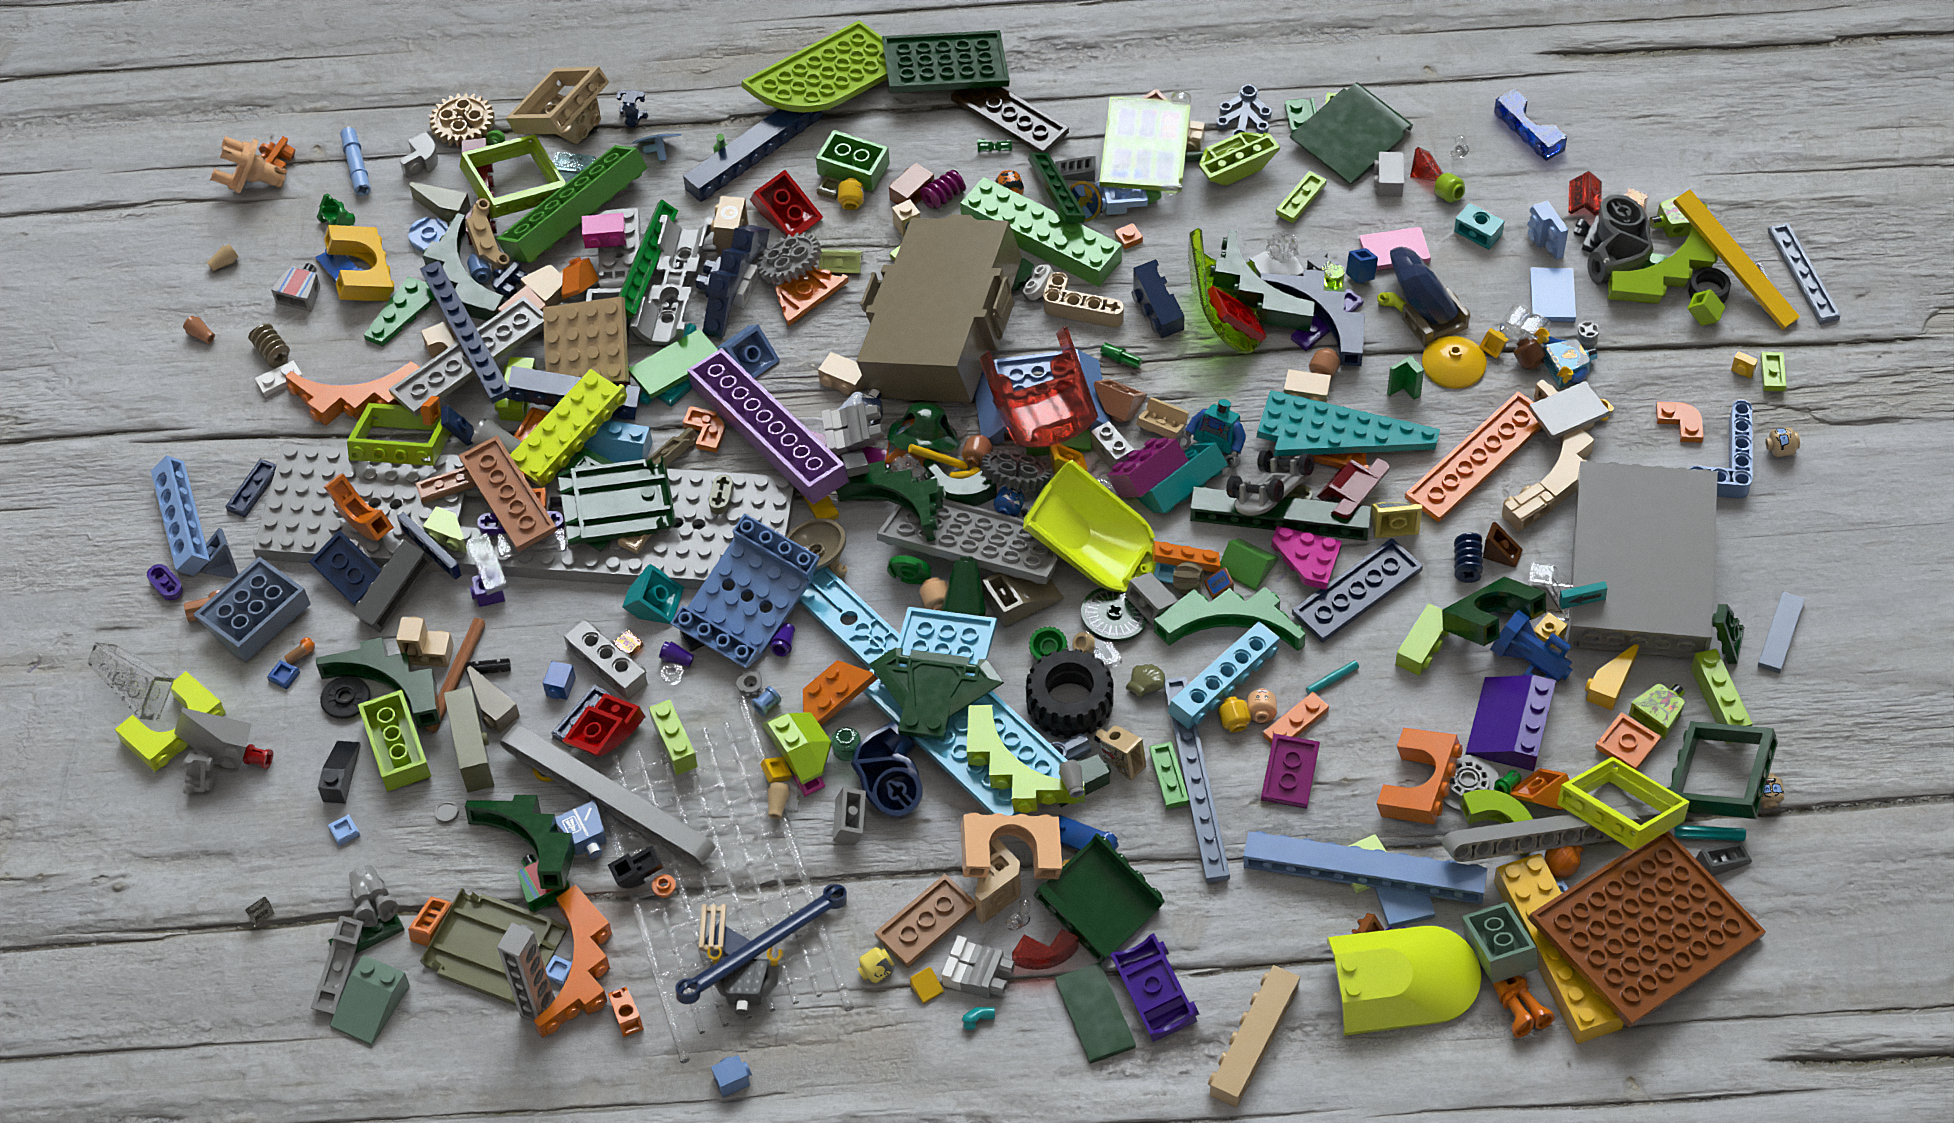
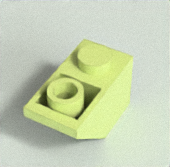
[423,506,467,553]

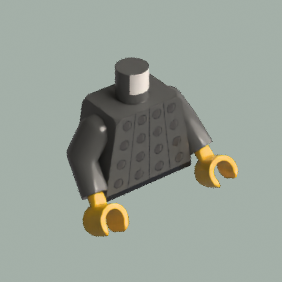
[707,946,783,1016]

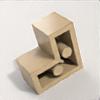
[396,616,454,667]

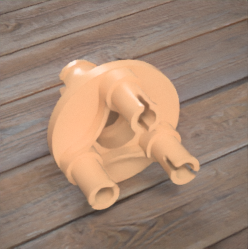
[210,136,287,193]

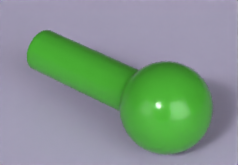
[713,133,728,154]

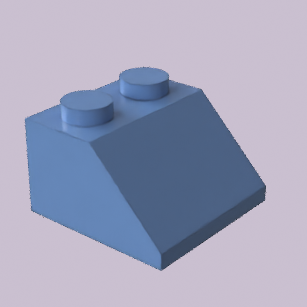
[717,324,780,378]

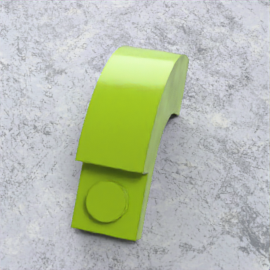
[1460,789,1533,856]

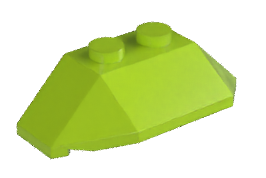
[1199,132,1280,186]
[762,712,832,785]

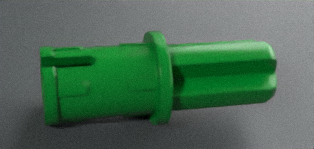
[1100,342,1142,369]

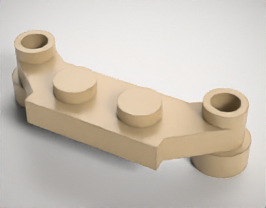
[465,198,509,271]

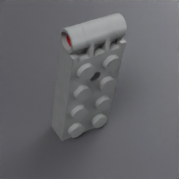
[597,207,641,289]

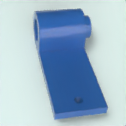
[315,249,363,286]
[1058,815,1119,851]

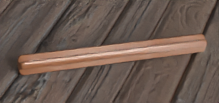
[425,617,485,733]

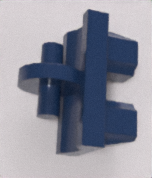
[492,261,528,299]

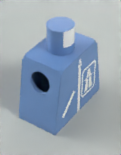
[555,800,607,859]

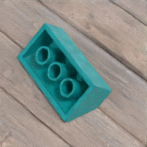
[1135,442,1228,514]

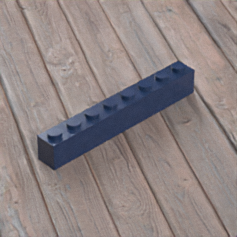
[683,109,822,202]

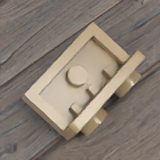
[1136,397,1189,439]

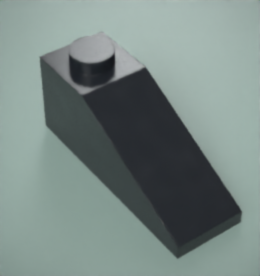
[317,741,360,804]

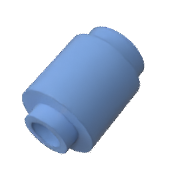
[467,253,492,283]

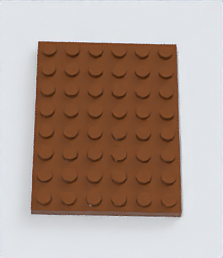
[1528,831,1766,1028]

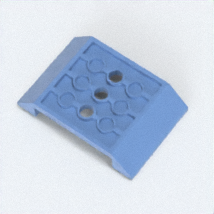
[974,349,1111,444]
[670,513,820,669]

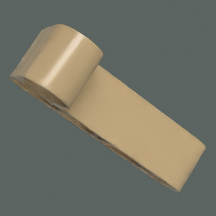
[1043,272,1124,327]

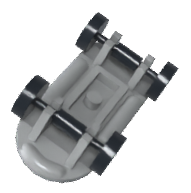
[1226,450,1315,516]

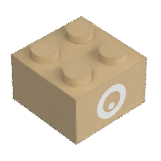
[711,196,749,255]

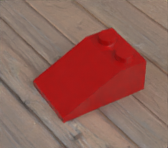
[750,170,823,237]

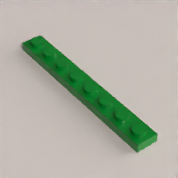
[618,199,678,319]

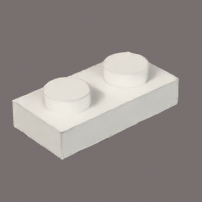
[255,360,303,397]

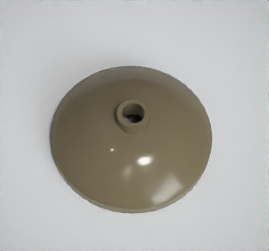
[786,518,846,570]

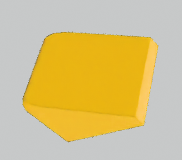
[910,966,944,1004]

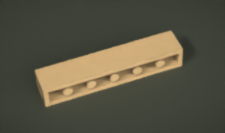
[1208,965,1300,1108]

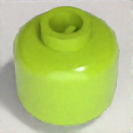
[1434,172,1465,203]

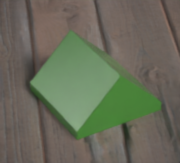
[1219,538,1278,591]

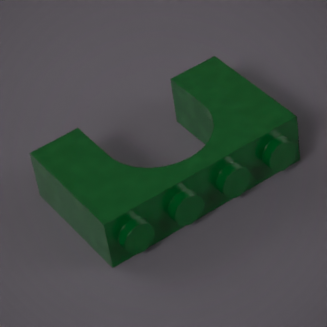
[1442,576,1547,646]

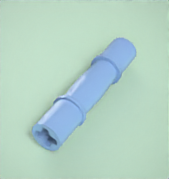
[340,127,371,196]

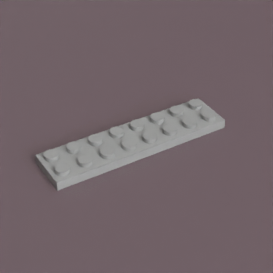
[389,296,544,417]

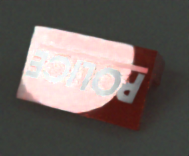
[1568,171,1602,216]

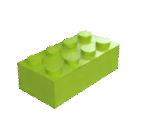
[358,690,432,792]

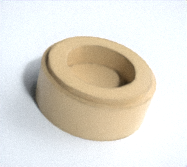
[1072,632,1095,654]

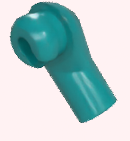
[962,1007,995,1030]

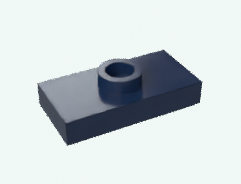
[441,405,474,446]

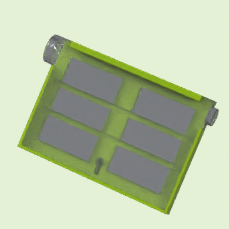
[1099,91,1191,195]

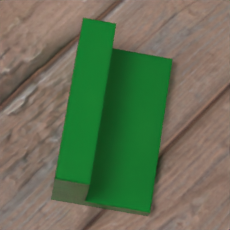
[1387,355,1424,400]

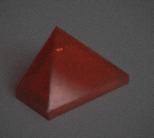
[1410,147,1444,181]

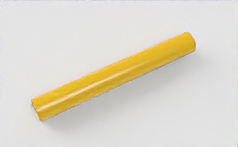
[908,444,968,470]

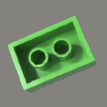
[816,130,890,192]

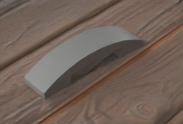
[311,915,364,1015]

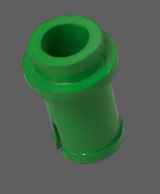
[1494,770,1522,795]

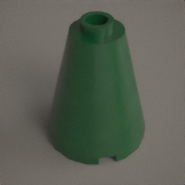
[941,556,986,616]

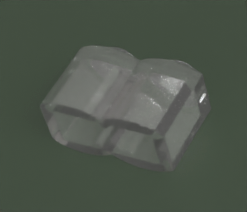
[1500,305,1551,341]

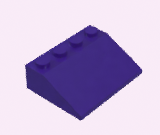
[1465,675,1556,771]

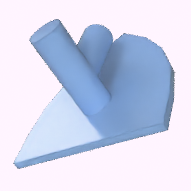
[632,133,681,161]

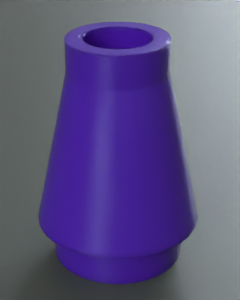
[770,623,795,657]
[659,641,694,667]

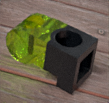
[1307,249,1345,289]

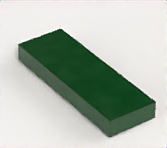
[328,913,405,954]

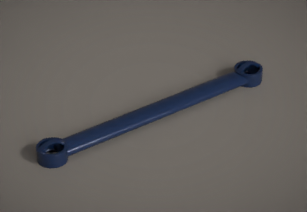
[675,884,847,1004]

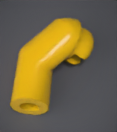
[949,467,980,479]

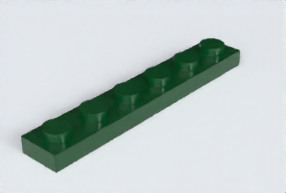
[1028,152,1086,224]

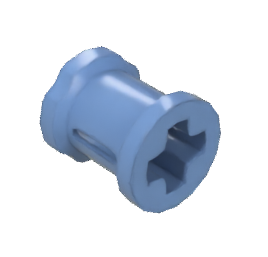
[751,686,781,716]

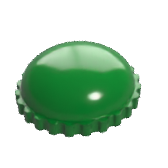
[1029,626,1068,660]

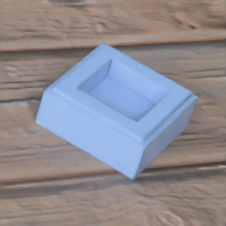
[328,814,360,846]
[545,955,572,987]

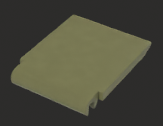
[420,888,568,1006]

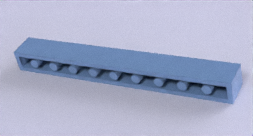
[1243,831,1488,905]

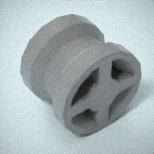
[1576,321,1600,348]

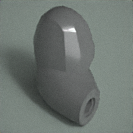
[1587,194,1654,283]

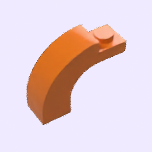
[324,474,394,541]

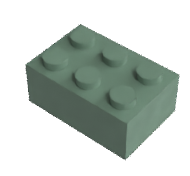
[1462,902,1538,984]

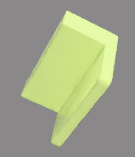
[819,249,863,273]

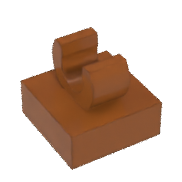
[1351,913,1385,934]

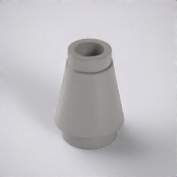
[1058,760,1084,798]

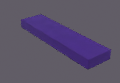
[1291,288,1364,351]

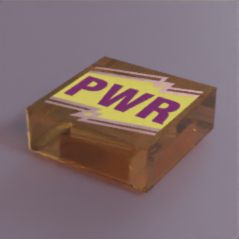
[613,630,644,657]

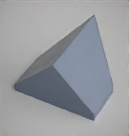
[200,528,239,579]

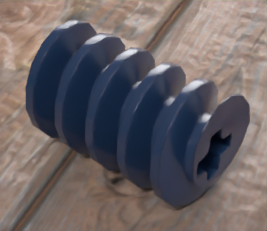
[1454,532,1483,583]

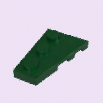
[1712,604,1745,664]

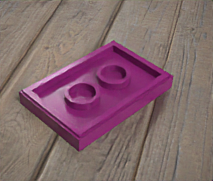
[1261,733,1320,809]

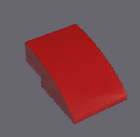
[562,693,646,757]

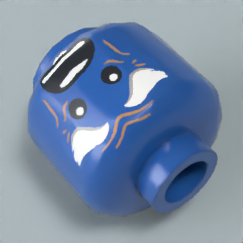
[993,486,1025,517]

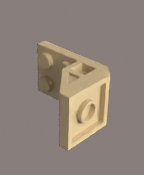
[975,838,1021,924]

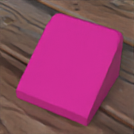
[792,775,825,797]

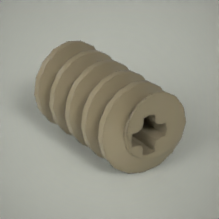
[248,324,290,368]

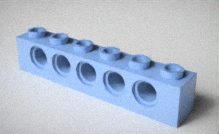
[151,455,210,576]

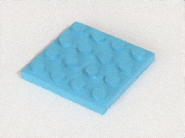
[896,607,997,676]

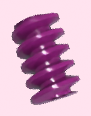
[920,170,966,209]

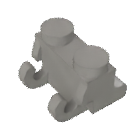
[183,749,214,794]

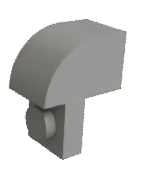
[399,132,438,178]

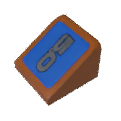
[1204,567,1234,599]

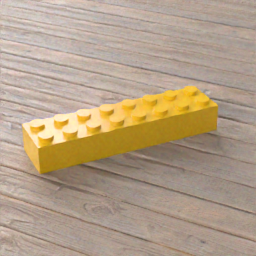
[1494,852,1624,1044]

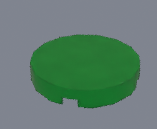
[887,555,932,584]

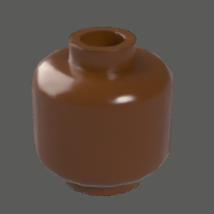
[1513,337,1546,370]

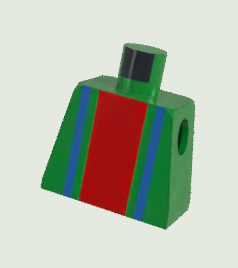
[517,854,570,912]

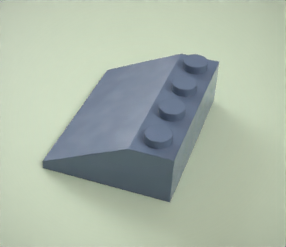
[193,556,311,663]

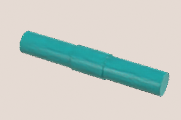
[1305,660,1359,695]

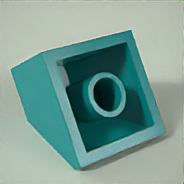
[622,564,684,624]

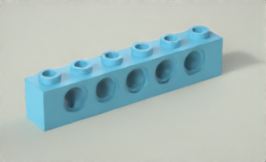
[1168,622,1280,730]

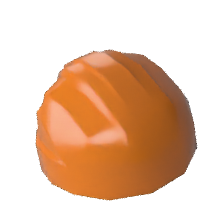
[1544,845,1585,878]

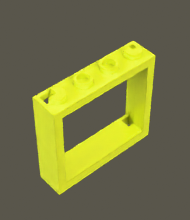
[1557,756,1689,851]

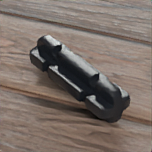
[466,658,511,675]

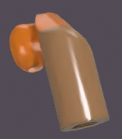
[284,637,315,665]

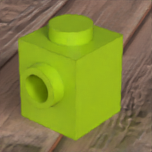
[1687,289,1725,326]

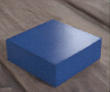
[267,660,300,689]

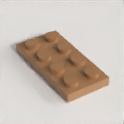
[874,874,976,968]

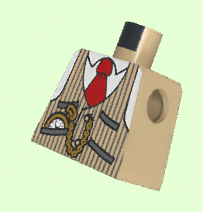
[1094,725,1147,780]

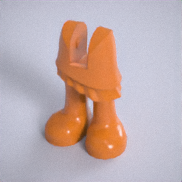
[1492,975,1555,1038]

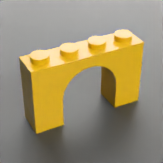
[324,225,394,301]

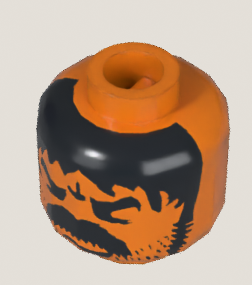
[995,170,1024,195]

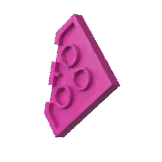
[1271,526,1342,590]

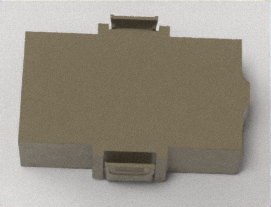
[856,214,1022,403]

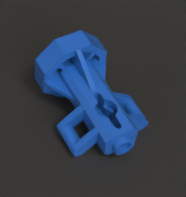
[1490,610,1573,682]

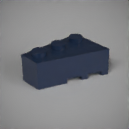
[1131,259,1185,339]

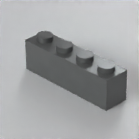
[352,540,432,633]

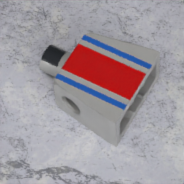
[271,263,320,312]

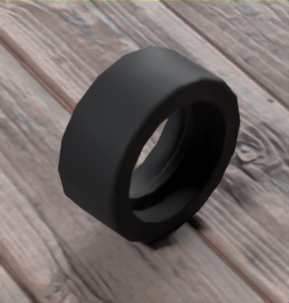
[1688,267,1731,304]

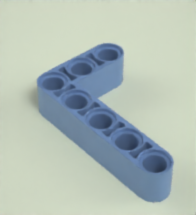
[1689,400,1753,499]

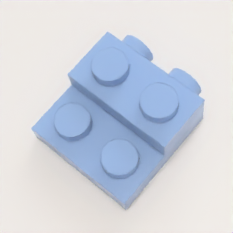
[1096,171,1148,215]
[1527,201,1569,260]

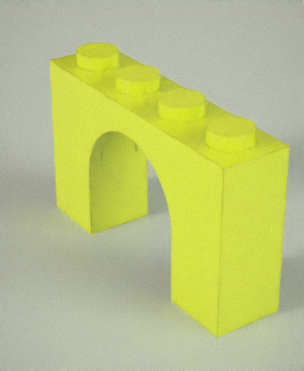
[115,671,226,772]

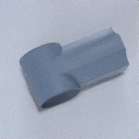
[1050,733,1091,760]

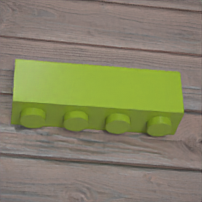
[1691,648,1753,744]

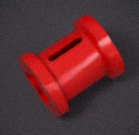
[243,744,274,769]

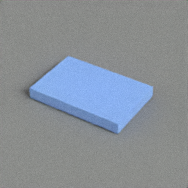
[1530,267,1576,322]

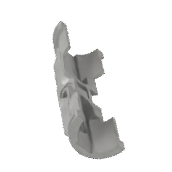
[630,215,714,345]

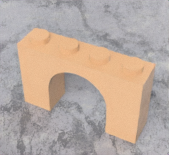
[960,813,1062,879]

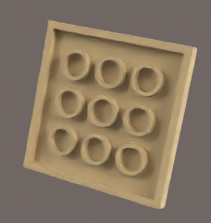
[543,296,629,383]

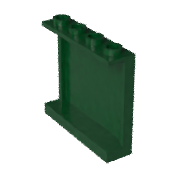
[1033,833,1165,964]

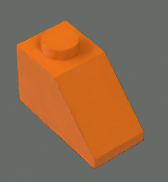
[562,257,599,299]

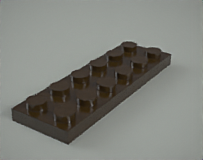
[951,87,1069,153]

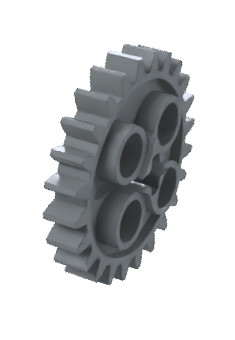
[756,232,822,285]

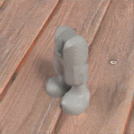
[349,865,398,927]

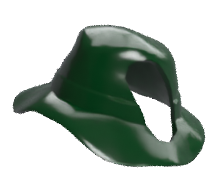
[887,402,961,453]

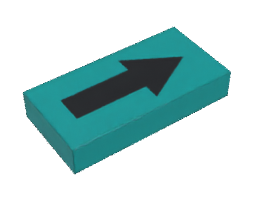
[1559,581,1608,610]

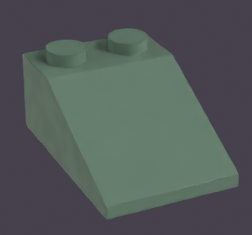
[330,955,410,1046]

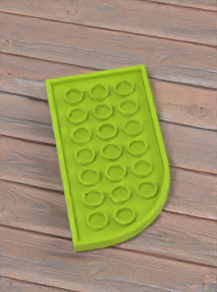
[741,20,887,112]

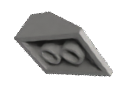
[174,707,251,769]

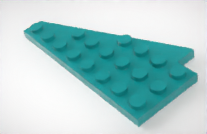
[1256,390,1440,456]

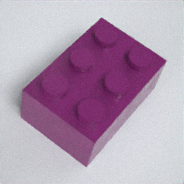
[1107,437,1189,497]

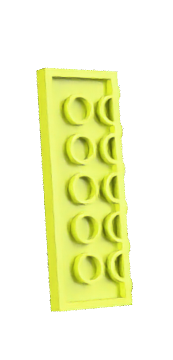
[510,369,628,488]

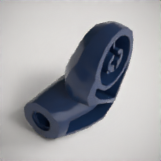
[1390,246,1458,324]
[851,721,923,819]

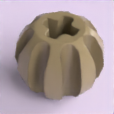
[1173,562,1204,595]

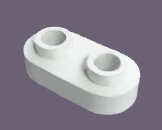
[1023,265,1054,300]

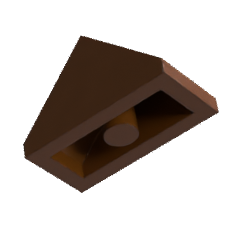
[1482,522,1523,567]

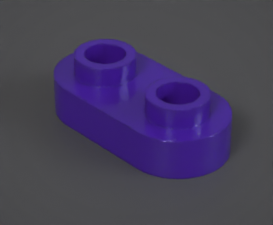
[147,564,183,601]

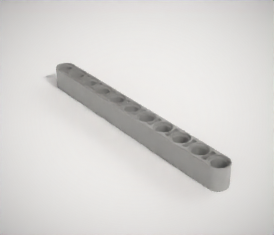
[500,724,716,867]

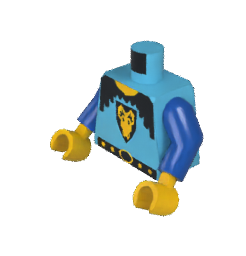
[1534,327,1597,388]

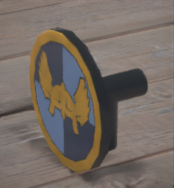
[1070,181,1103,222]

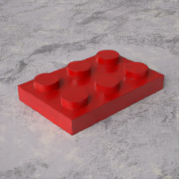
[1207,285,1267,342]

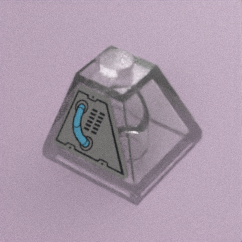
[1528,562,1571,621]

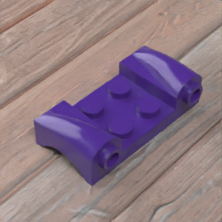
[1110,933,1200,1042]

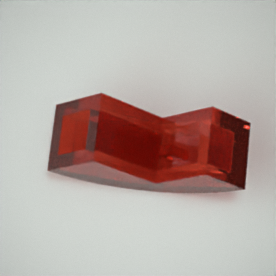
[1012,928,1079,970]

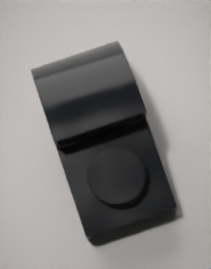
[608,846,664,889]

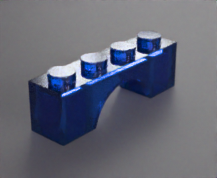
[1494,88,1567,161]

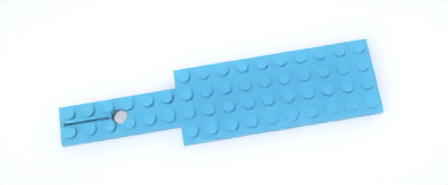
[798,567,1068,816]

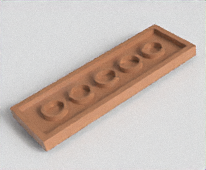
[458,435,557,552]

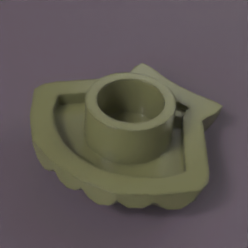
[1126,664,1165,698]

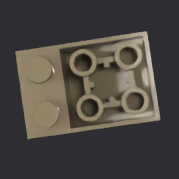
[982,572,1064,627]

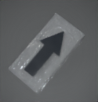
[1085,631,1122,668]

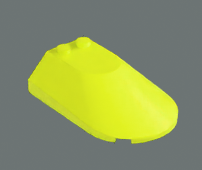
[1023,460,1157,592]
[1327,926,1481,1036]

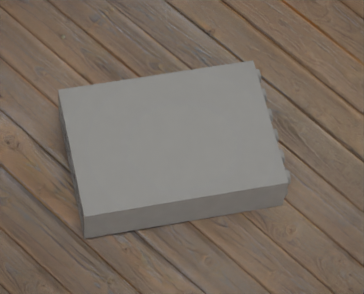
[1567,460,1718,658]

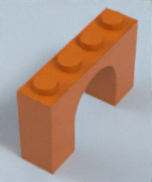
[1376,727,1463,825]

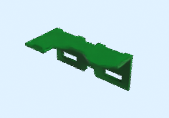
[977,139,1012,152]

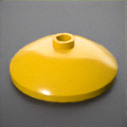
[1422,336,1487,389]

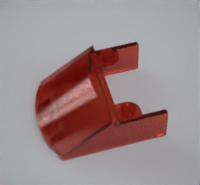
[980,326,1099,447]

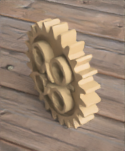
[429,93,495,147]

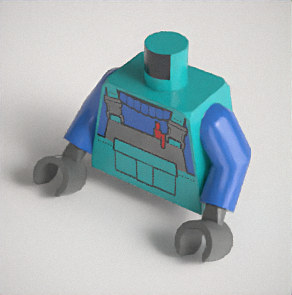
[1177,399,1246,468]

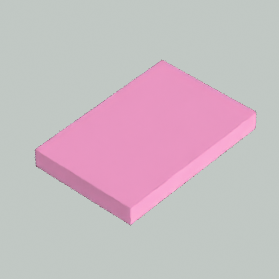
[1359,227,1431,271]

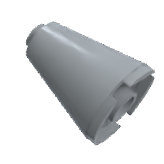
[468,417,521,454]

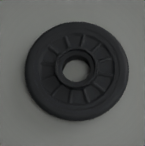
[320,676,370,719]

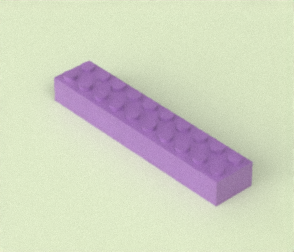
[687,348,849,504]

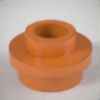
[652,874,676,898]

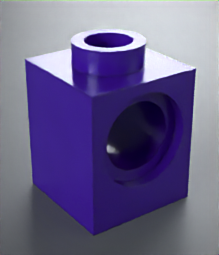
[470,571,505,607]

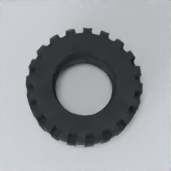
[1026,648,1114,738]

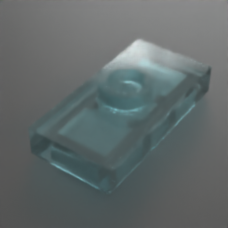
[553,152,596,174]

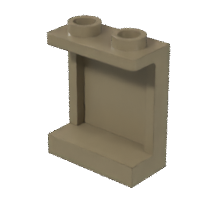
[1402,287,1470,347]

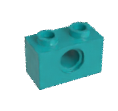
[1454,203,1505,250]

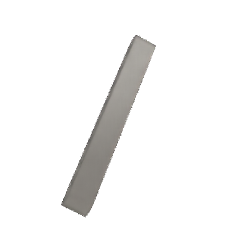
[1442,807,1643,862]

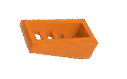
[408,896,452,946]

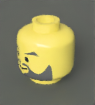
[857,947,895,983]

